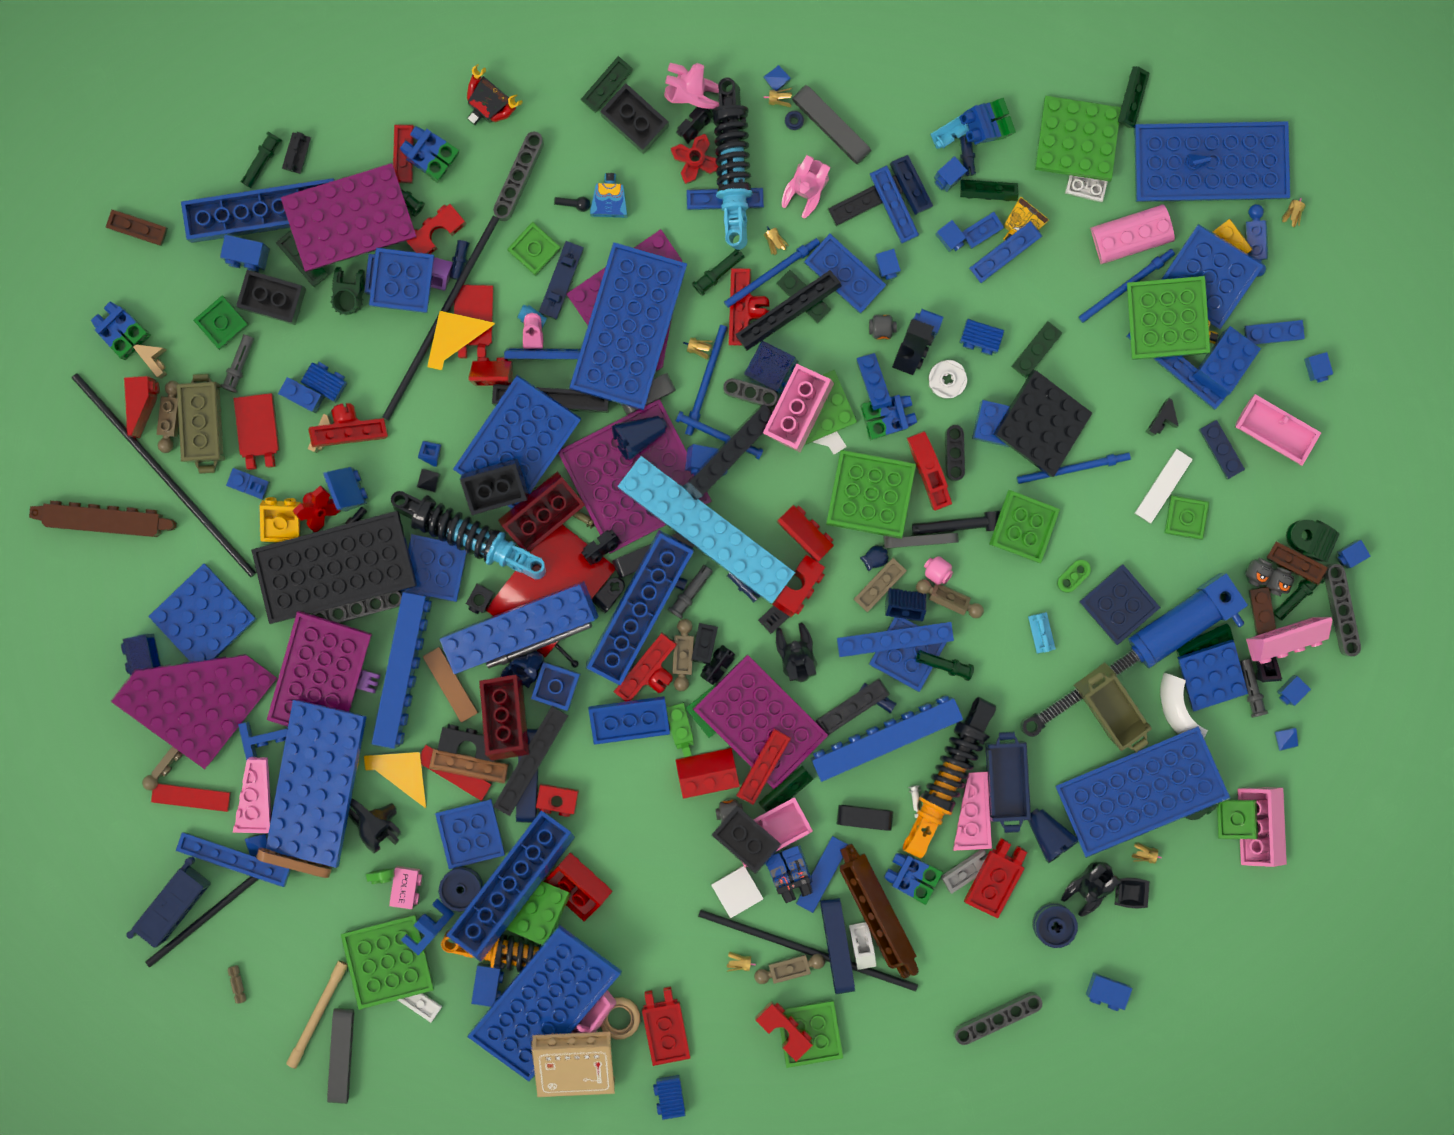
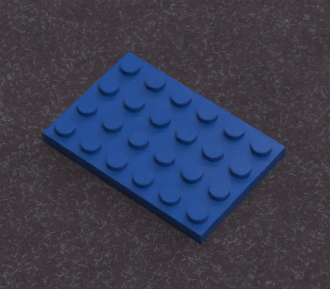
[453,375,581,509]

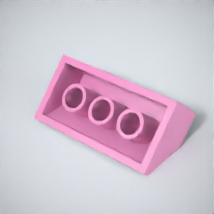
[763,364,834,453]
[1246,617,1332,664]
[1238,787,1287,867]

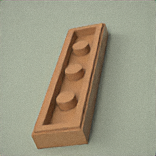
[423,647,478,723]
[429,749,509,784]

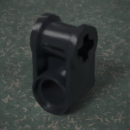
[592,577,625,613]

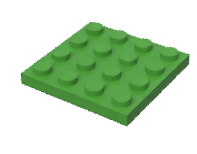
[1035,96,1121,182]
[1127,276,1210,360]
[826,450,916,539]
[341,915,434,1010]

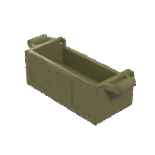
[177,373,225,474]
[1074,663,1152,753]

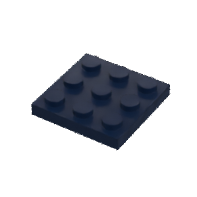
[1079,564,1161,645]

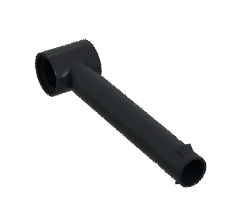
[912,511,1001,535]

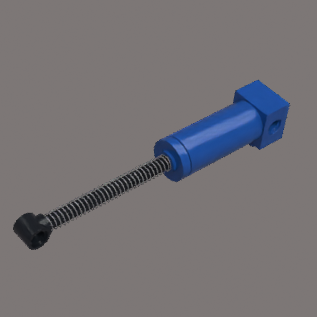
[1021,573,1248,737]

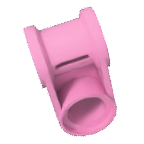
[523,313,543,349]

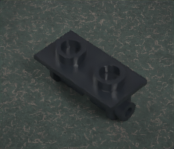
[676,107,713,144]
[282,132,311,174]
[581,529,621,565]
[700,645,735,685]

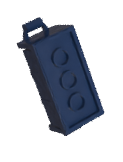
[985,732,1031,833]
[126,857,211,948]

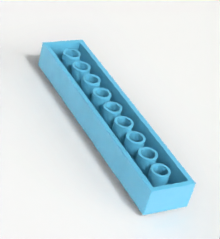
[617,456,795,604]

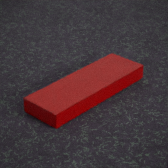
[393,125,414,183]

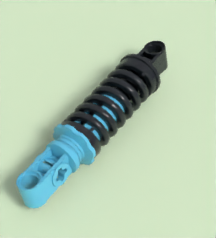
[712,77,752,250]
[391,491,546,579]

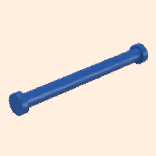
[675,411,763,459]

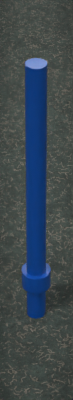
[724,238,820,308]
[1078,249,1175,323]
[685,325,727,436]
[1017,452,1131,484]

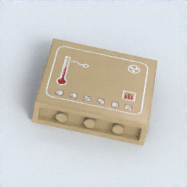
[532,1032,615,1097]

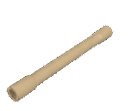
[286,960,348,1069]

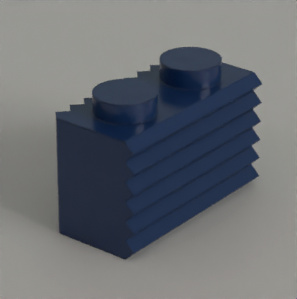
[885,588,926,621]

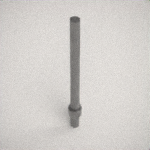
[486,622,592,669]

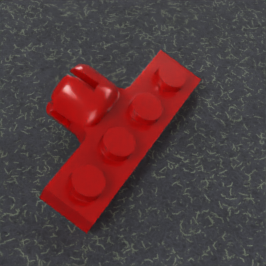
[729,268,769,346]
[308,403,388,448]
[613,632,677,702]

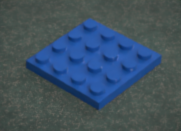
[1161,224,1264,329]
[148,563,257,662]

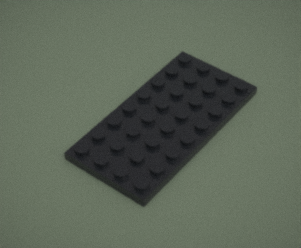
[251,511,417,624]

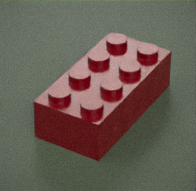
[498,471,585,552]
[479,675,529,760]

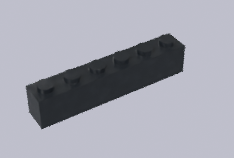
[492,384,609,413]
[682,404,773,500]

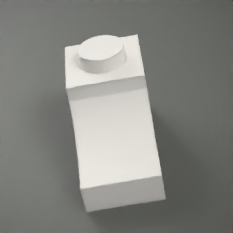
[849,922,876,970]

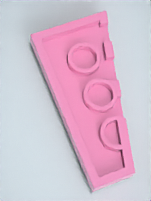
[232,757,271,833]
[953,771,992,851]

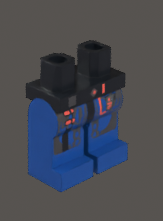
[766,845,813,903]

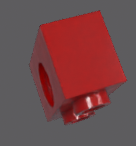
[536,784,579,817]

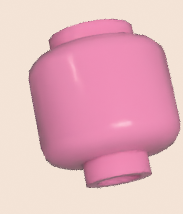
[924,556,953,585]

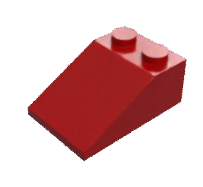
[469,357,513,386]
[124,376,160,438]

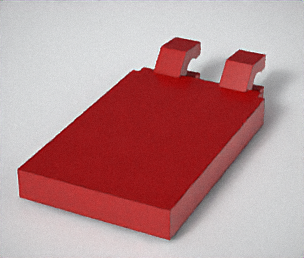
[454,285,494,359]
[233,393,279,470]
[964,838,1027,918]
[642,986,691,1066]

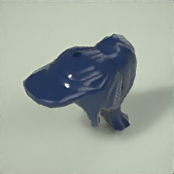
[501,651,544,688]

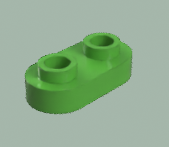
[1057,560,1091,593]
[365,869,395,884]

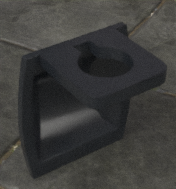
[1114,878,1150,908]

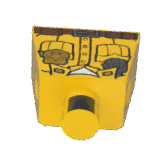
[1003,197,1049,241]

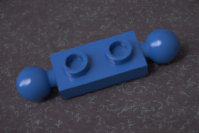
[1246,204,1268,277]

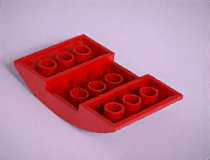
[486,524,615,658]

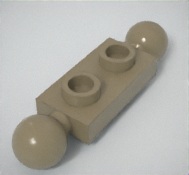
[156,381,179,453]
[916,579,984,618]
[672,619,694,691]
[142,746,183,790]
[754,954,825,984]

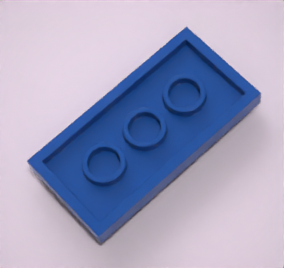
[804,234,886,314]
[588,696,670,745]

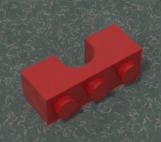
[406,204,466,254]
[772,554,825,617]
[755,1001,813,1062]

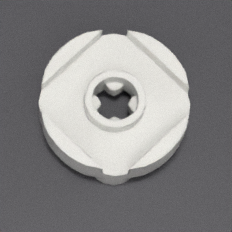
[928,360,967,399]

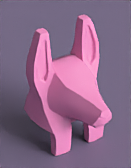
[664,63,719,109]
[782,155,831,218]

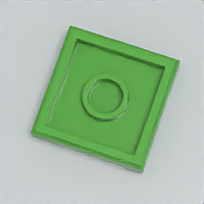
[507,222,561,276]
[1164,495,1209,540]
[1217,800,1258,839]

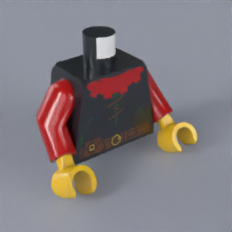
[467,64,523,126]

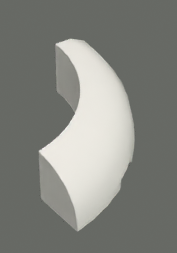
[1160,673,1208,738]

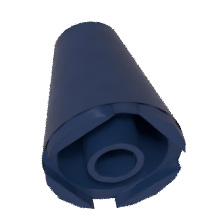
[611,416,667,460]
[1028,808,1078,863]

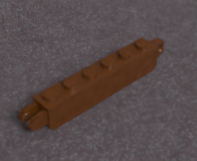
[29,500,177,537]
[840,844,919,979]

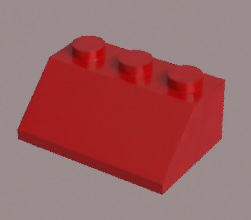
[777,505,834,562]
[675,748,740,799]
[543,853,613,922]

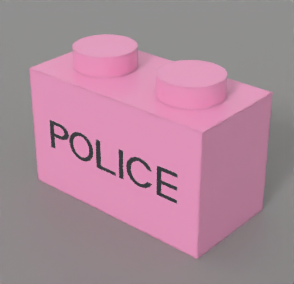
[389,866,423,909]

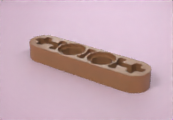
[256,848,332,878]

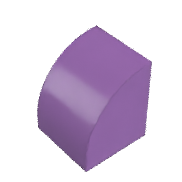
[431,257,453,291]

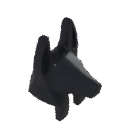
[776,623,817,682]
[348,798,401,853]
[1061,862,1121,917]

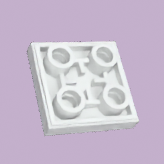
[1065,175,1108,203]
[711,865,764,918]

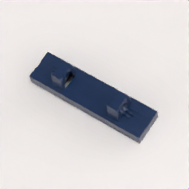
[539,241,584,320]

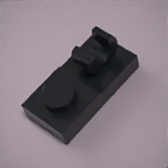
[758,605,790,634]
[691,623,718,665]

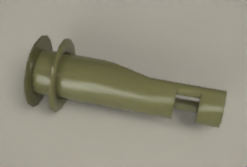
[573,511,595,529]

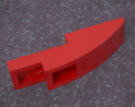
[907,431,952,511]

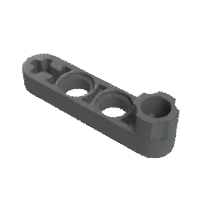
[883,533,959,548]

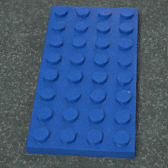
[1134,121,1290,202]
[569,242,687,411]
[266,699,367,868]
[1055,726,1230,858]
[468,925,622,1081]

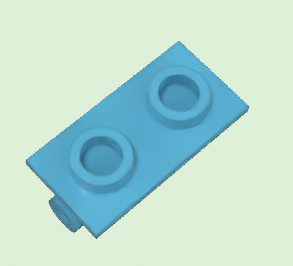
[930,117,970,149]
[1028,612,1055,654]

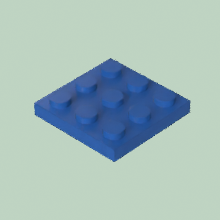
[369,248,435,313]
[400,534,467,602]
[869,617,947,692]
[1177,640,1248,712]
[435,799,506,869]

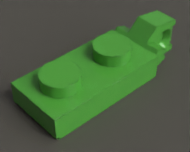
[666,703,694,758]

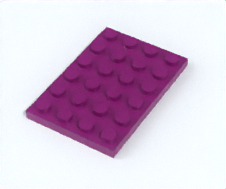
[281,163,417,272]
[267,611,372,727]
[693,654,829,789]

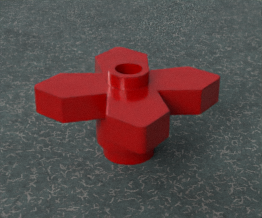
[671,134,718,184]
[293,486,340,532]

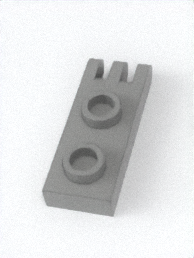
[941,849,987,894]

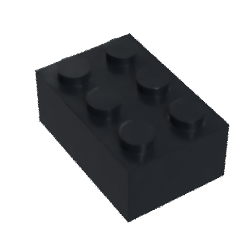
[600,83,669,154]
[236,270,306,325]
[460,459,529,516]
[712,806,782,874]

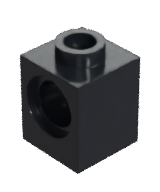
[466,584,495,614]

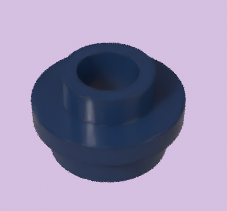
[785,111,804,130]

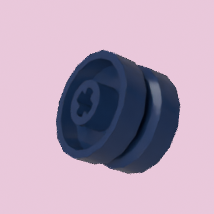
[438,866,483,912]
[1032,903,1078,948]

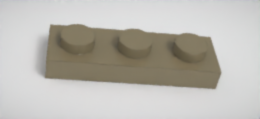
[853,558,907,613]

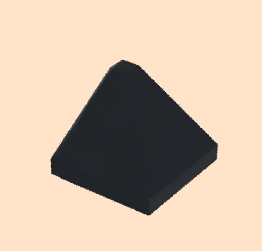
[417,469,440,492]

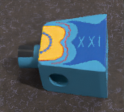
[590,173,627,218]

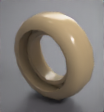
[600,997,640,1040]

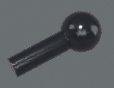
[554,197,590,212]

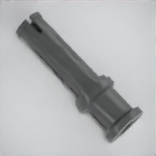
[220,334,254,393]
[668,565,713,619]
[1240,658,1268,718]

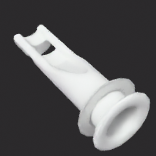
[908,785,921,818]

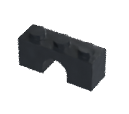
[892,318,935,375]
[437,724,496,762]

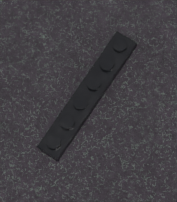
[735,270,842,351]
[493,706,569,816]

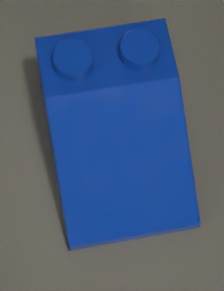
[323,467,368,512]

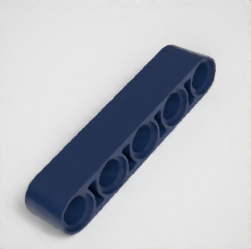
[516,728,538,823]
[820,898,855,995]

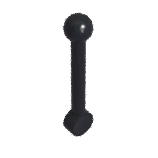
[555,644,579,668]

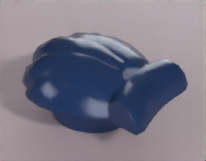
[860,545,889,571]

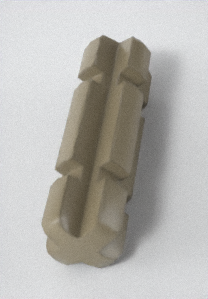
[227,965,246,1004]

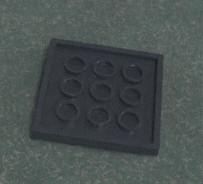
[993,370,1092,477]

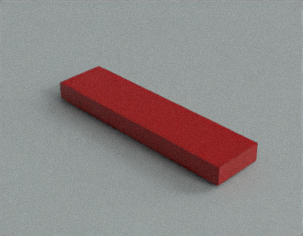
[736,728,791,805]
[420,744,492,801]
[151,783,231,812]

